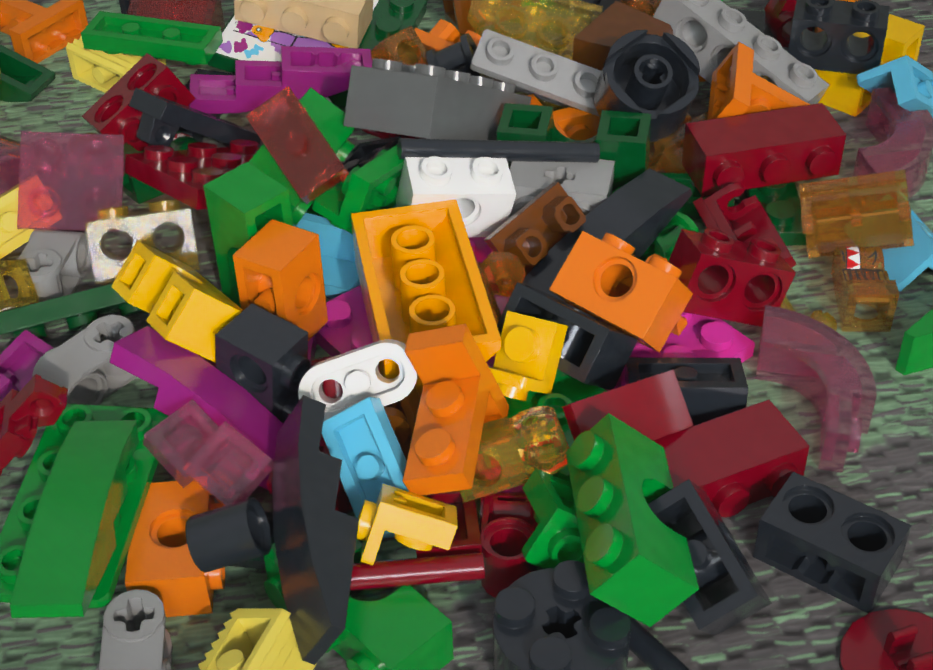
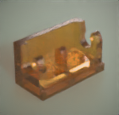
[799,170,914,258]

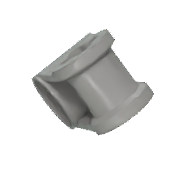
[13,229,93,306]
[32,315,136,405]
[96,589,173,670]

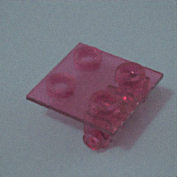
[17,131,125,232]

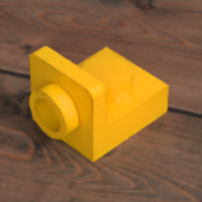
[489,311,568,401]
[357,483,458,565]

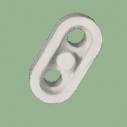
[298,339,418,422]

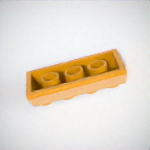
[351,199,501,397]

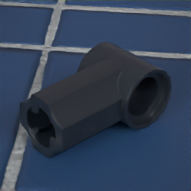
[186,498,274,573]

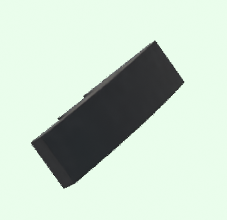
[520,168,692,301]
[272,395,359,665]

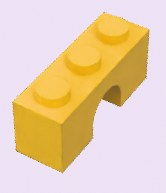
[814,14,925,117]
[111,240,243,363]

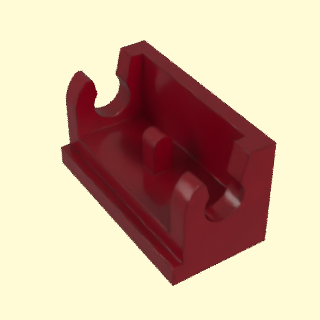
[693,182,797,268]

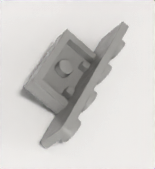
[470,29,601,117]

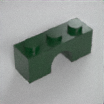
[496,103,652,190]

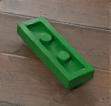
[81,11,223,65]

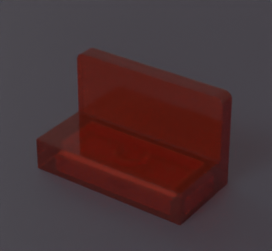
[246,86,350,204]

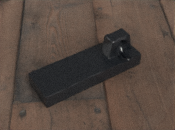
[129,88,262,147]

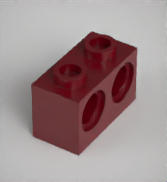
[82,53,196,151]
[668,228,796,328]

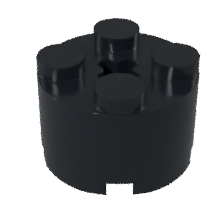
[593,30,700,142]
[493,560,631,670]

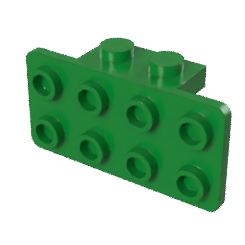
[0,404,171,608]

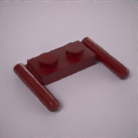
[348,486,485,590]

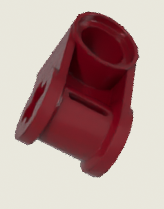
[480,484,538,598]

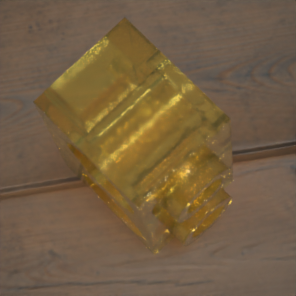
[85,199,201,285]

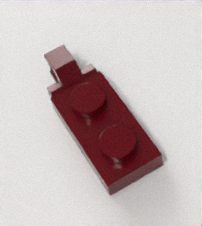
[0,374,68,476]

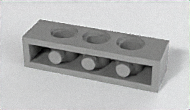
[653,0,830,105]

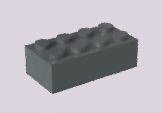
[343,58,531,140]

